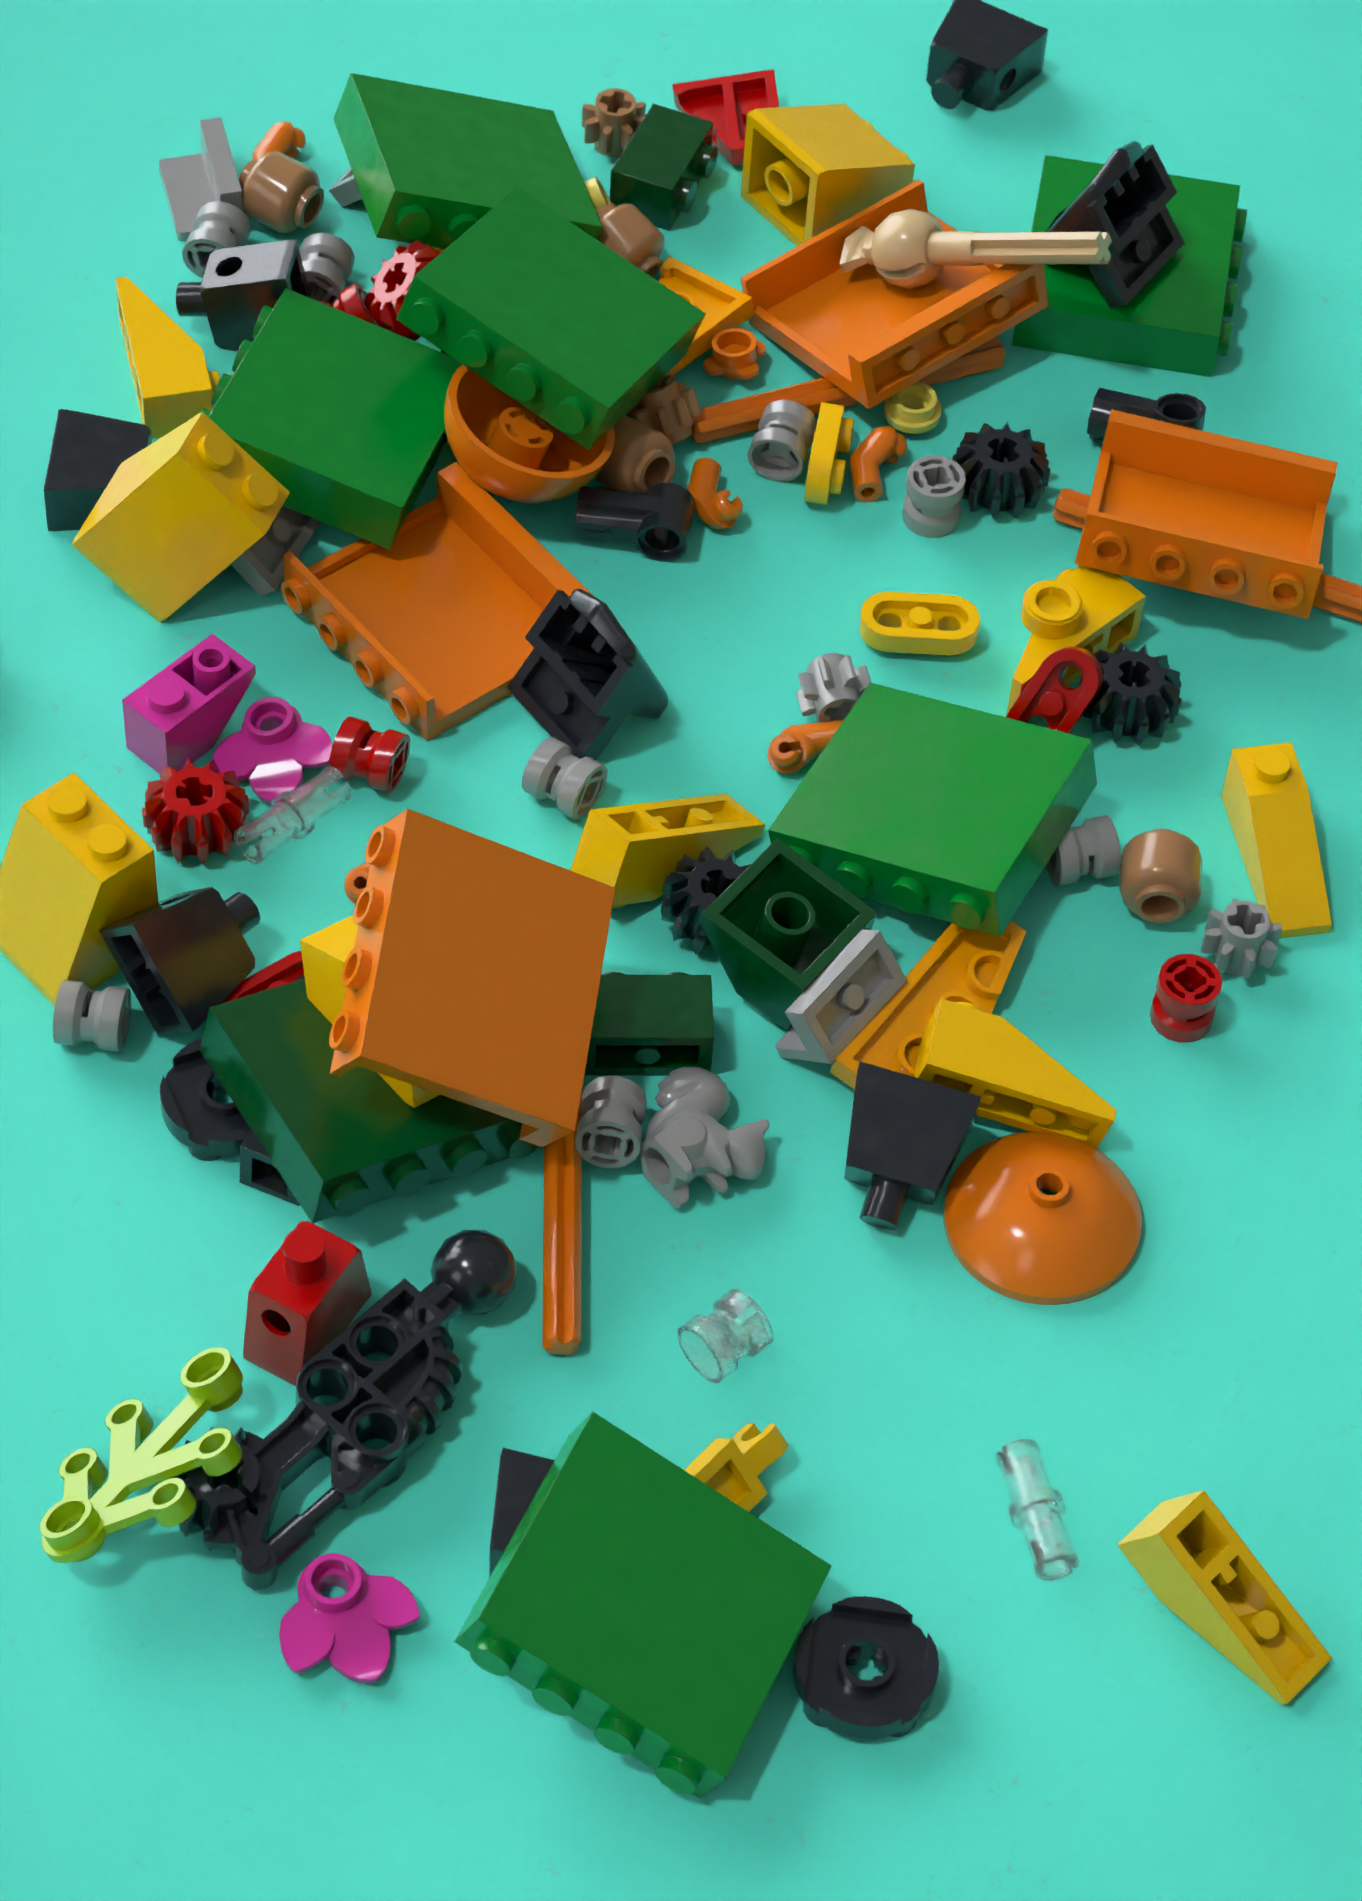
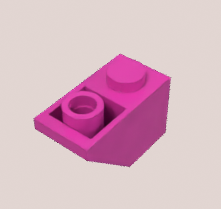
[122,633,256,775]

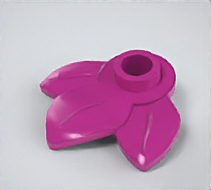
[213,697,332,805]
[279,1553,420,1683]

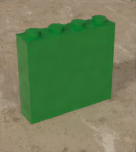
[333,73,603,249]
[1012,155,1247,377]
[396,187,706,450]
[200,288,462,550]
[768,683,1097,937]
[454,1412,832,1798]

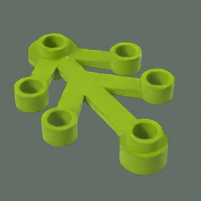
[40,1347,243,1563]

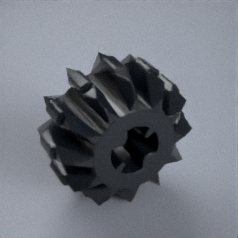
[952,421,1050,519]
[1079,642,1182,746]
[660,846,751,955]

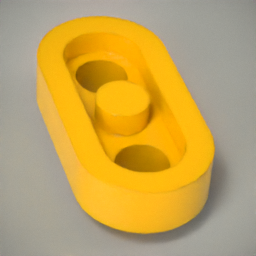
[804,402,854,505]
[859,592,980,655]

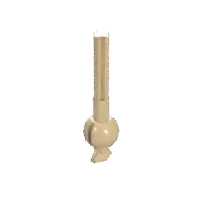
[839,209,1112,289]

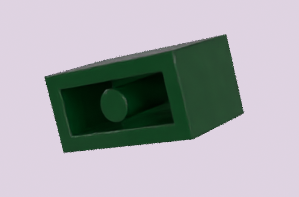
[609,104,718,231]
[584,972,714,1076]

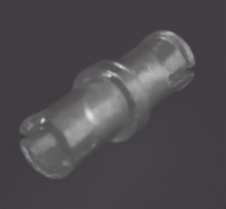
[234,766,351,864]
[996,1439,1079,1580]

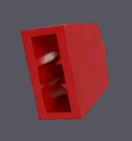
[243,1221,371,1387]

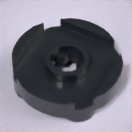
[160,1038,251,1161]
[793,1596,939,1740]

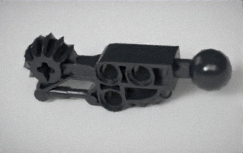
[168,1230,518,1590]

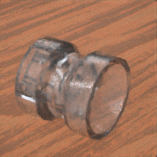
[677,1289,774,1383]

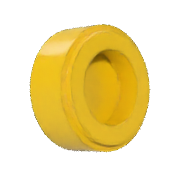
[1021,580,1083,639]

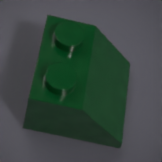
[699,838,878,1031]

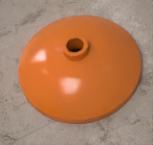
[943,1132,1142,1305]

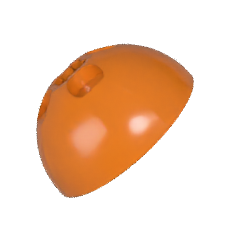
[444,364,615,503]

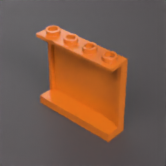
[741,179,1048,409]
[1075,409,1338,619]
[281,462,595,741]
[329,808,615,1147]

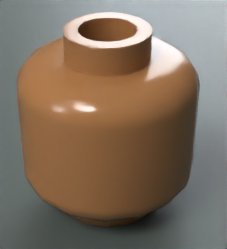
[239,151,324,234]
[597,203,665,278]
[594,417,675,494]
[1120,828,1202,924]

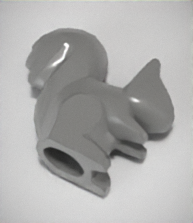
[640,1067,770,1209]

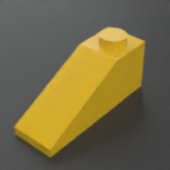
[115,277,220,439]
[1006,565,1146,716]
[1221,742,1332,938]
[570,793,766,908]
[913,998,1117,1149]
[1117,1490,1332,1705]

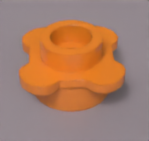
[704,328,766,380]

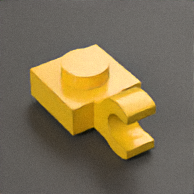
[684,1423,789,1512]

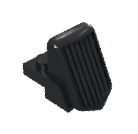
[1046,141,1185,308]
[507,589,668,760]

